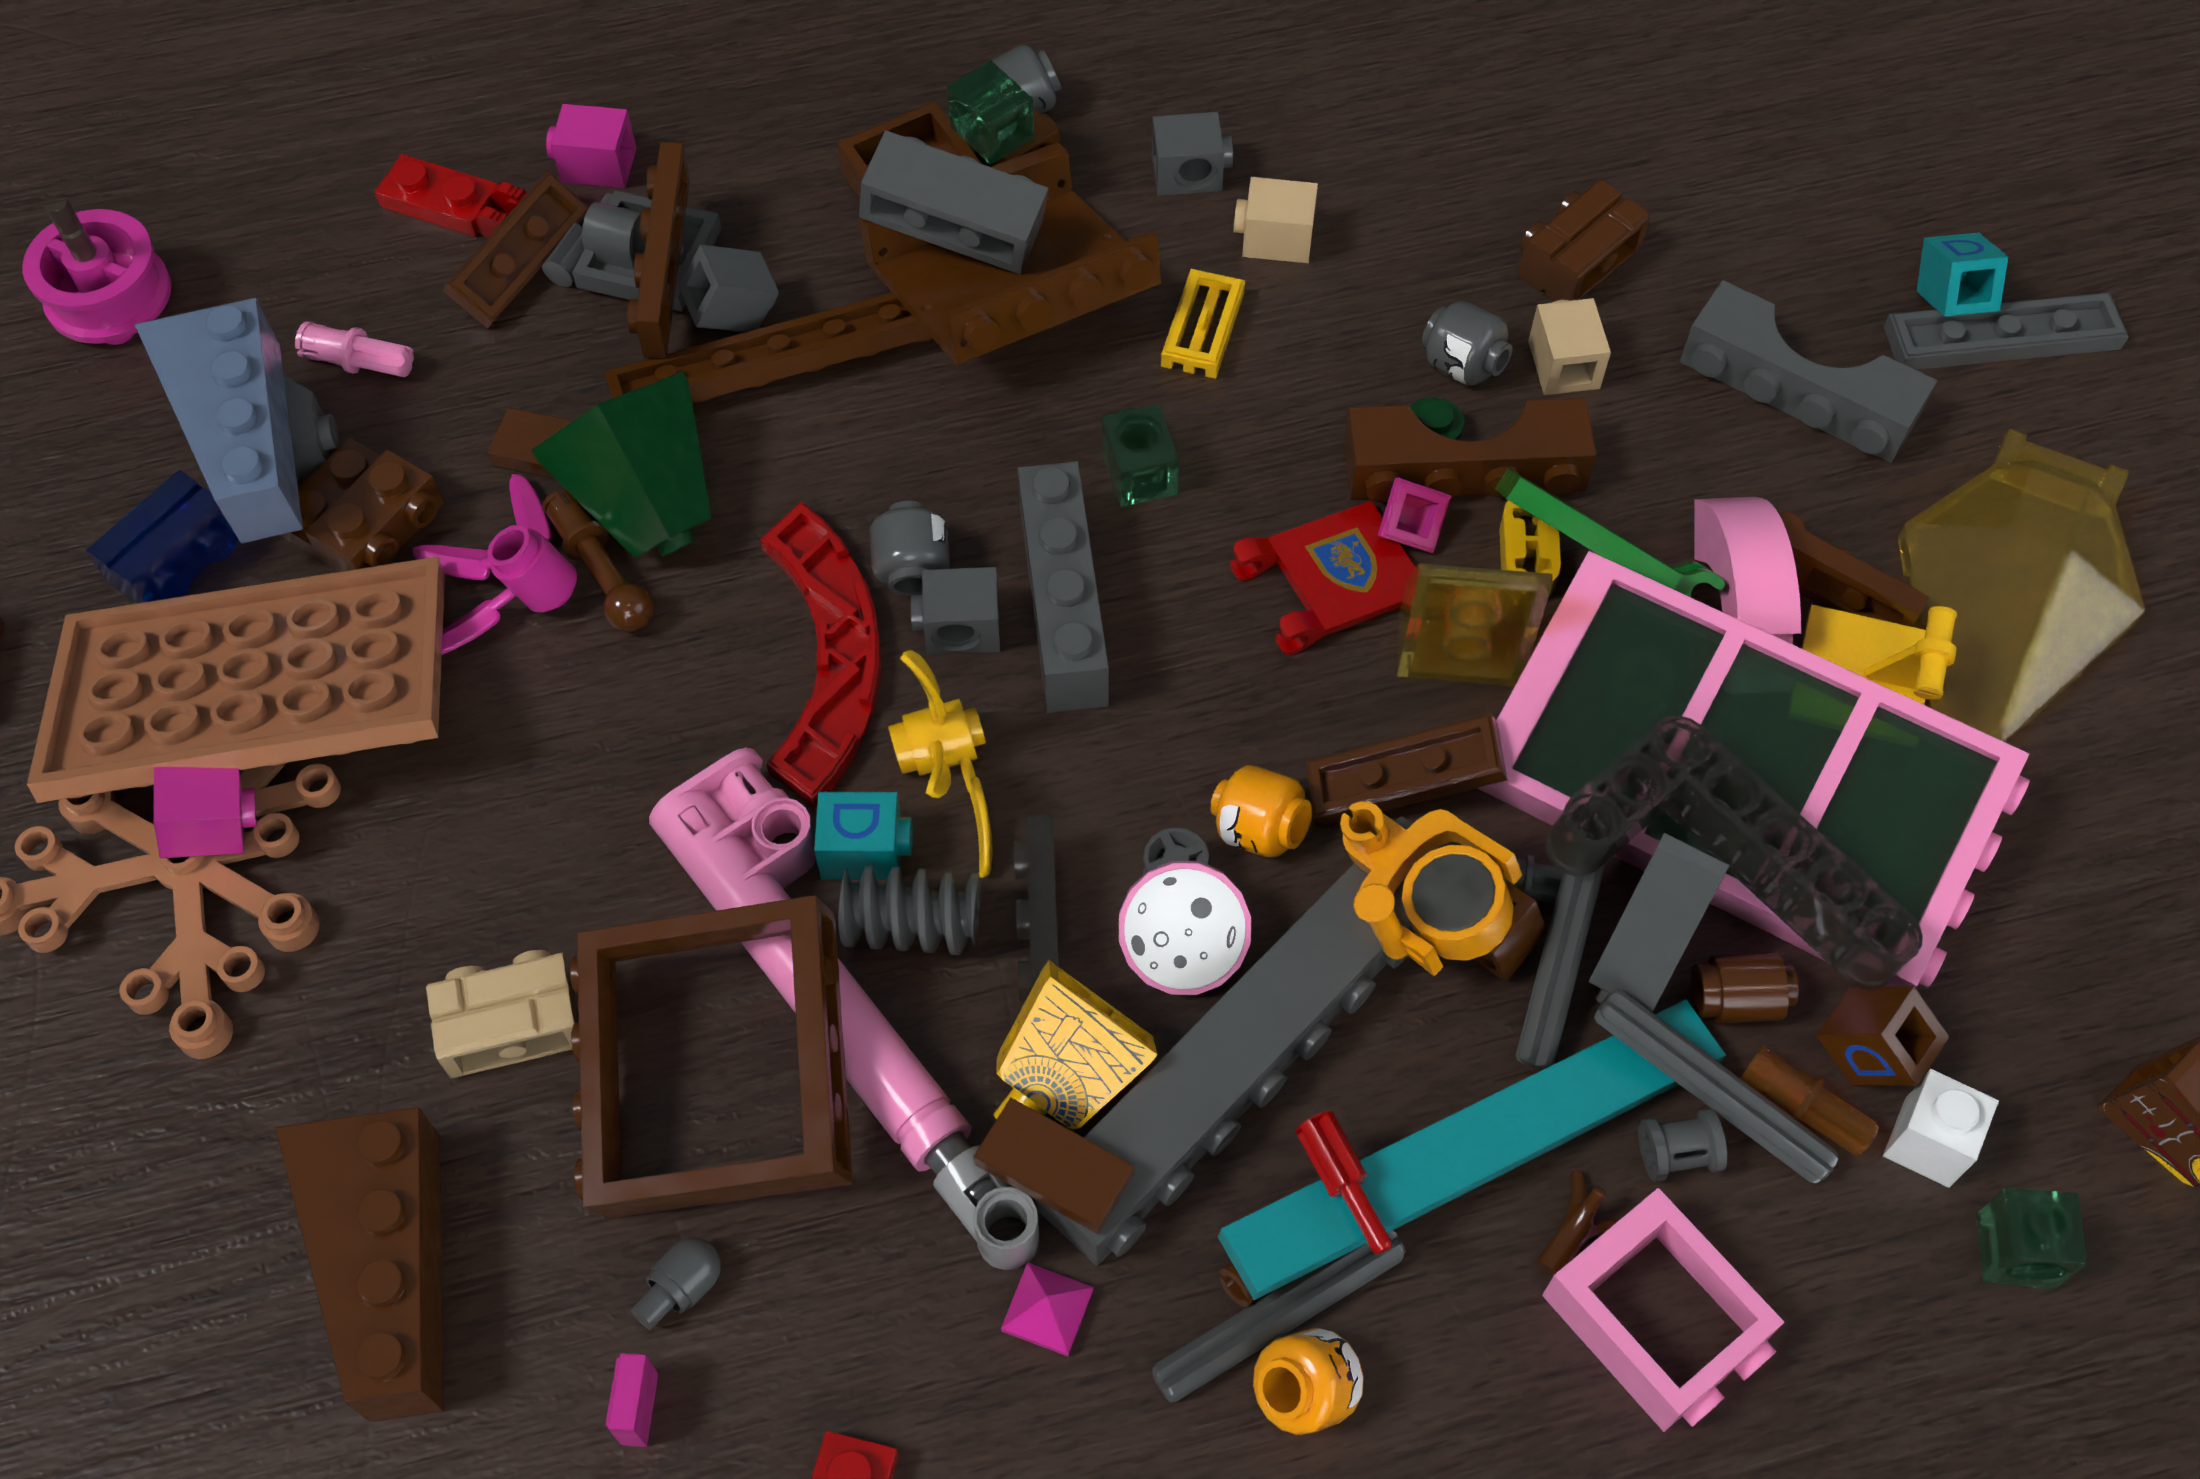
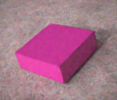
[605,1353,659,1447]

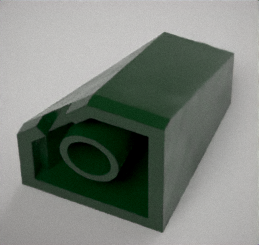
[531,371,711,558]

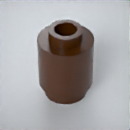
[1691,952,1799,1024]

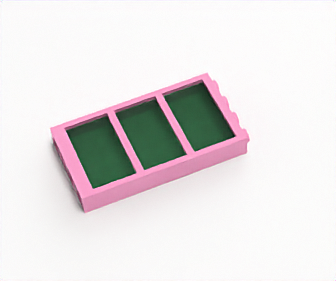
[1477,551,2030,988]

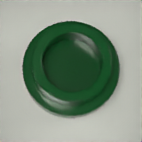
[1410,397,1464,440]

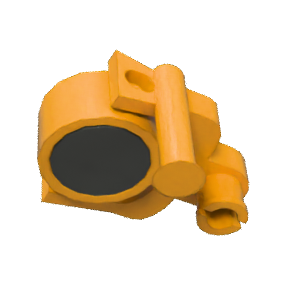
[1340,801,1522,977]

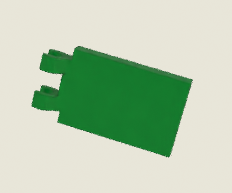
[1495,468,1726,597]

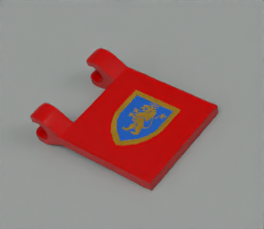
[1229,501,1431,656]

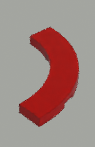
[760,501,881,809]

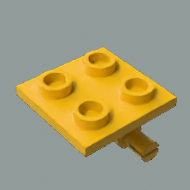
[1786,604,1957,749]

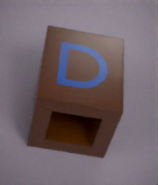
[1816,986,1949,1086]

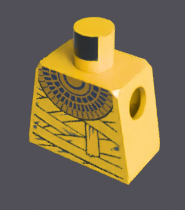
[994,960,1157,1130]

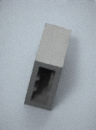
[1589,833,1730,1012]

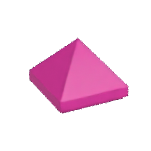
[1377,478,1451,553]
[1001,1262,1094,1357]

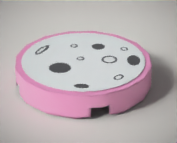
[1119,861,1251,995]

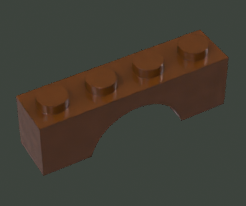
[1344,398,1597,502]

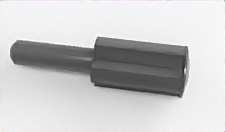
[542,193,613,287]

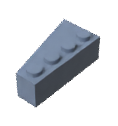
[134,298,303,544]

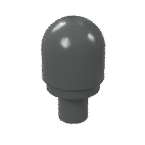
[631,1237,721,1330]

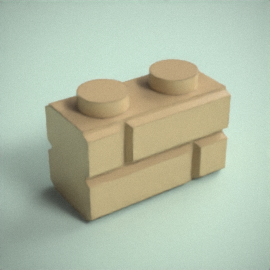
[426,950,579,1079]

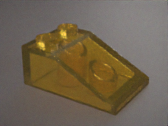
[1397,563,1552,686]

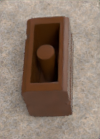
[1518,179,1650,302]

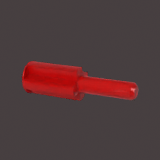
[1295,1111,1392,1254]

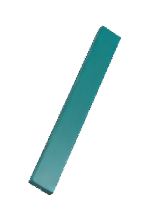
[1218,999,1726,1300]

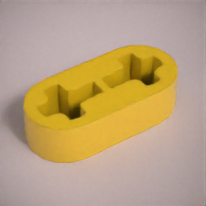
[1499,500,1561,603]

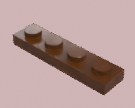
[627,142,690,359]

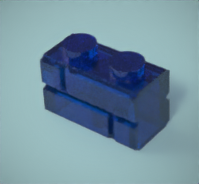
[86,469,238,604]

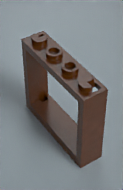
[570,895,853,1219]

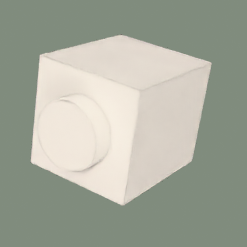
[1883,1069,1999,1188]

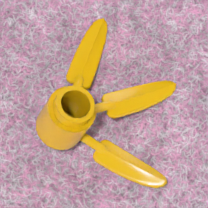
[888,650,993,878]

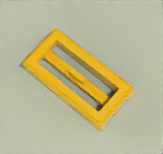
[1161,269,1245,379]

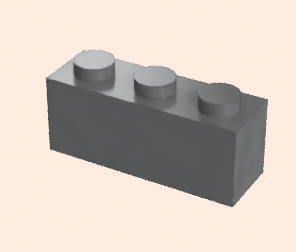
[859,130,1049,275]

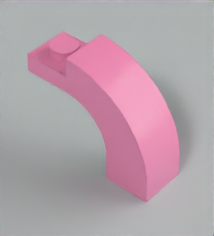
[1694,497,1801,696]

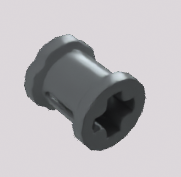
[1638,1108,1727,1182]

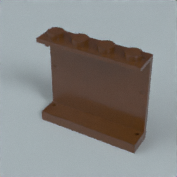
[858,142,1161,365]

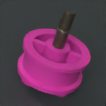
[22,199,172,345]

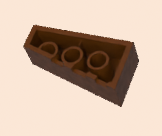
[275,1107,443,1422]

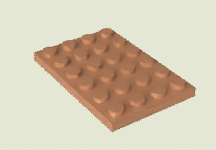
[27,556,445,803]

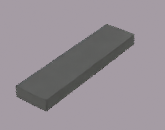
[1883,292,2129,370]

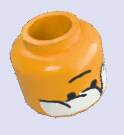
[1211,765,1312,858]
[1253,1328,1364,1435]

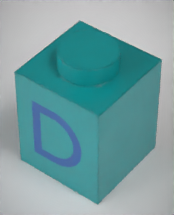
[1917,232,2009,317]
[814,792,913,880]

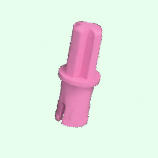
[295,321,414,377]

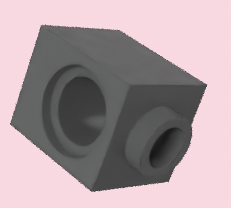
[1152,112,1233,196]
[911,567,1001,655]

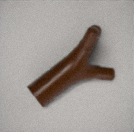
[1536,1170,1617,1277]

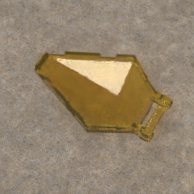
[1898,428,2145,742]

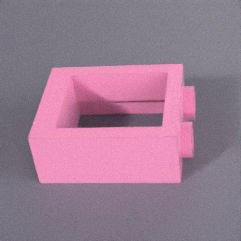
[1542,1188,1785,1432]

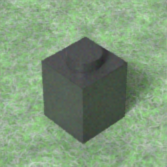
[678,244,779,332]

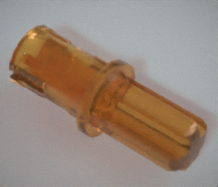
[1741,1045,1879,1156]

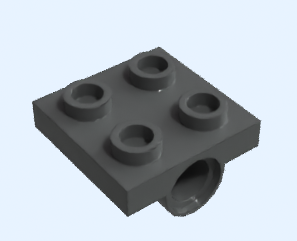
[572,190,722,312]

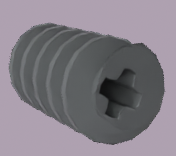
[838,865,981,955]

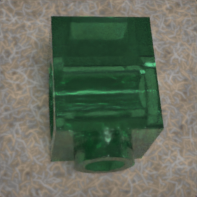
[947,60,1034,165]
[1102,404,1179,507]
[1976,1187,2087,1289]

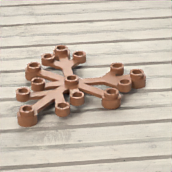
[0,763,341,1059]

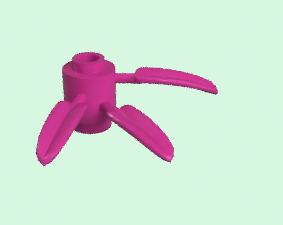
[412,474,577,655]

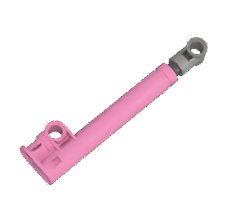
[649,748,1040,1270]

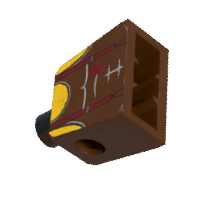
[2097,1036,2200,1186]

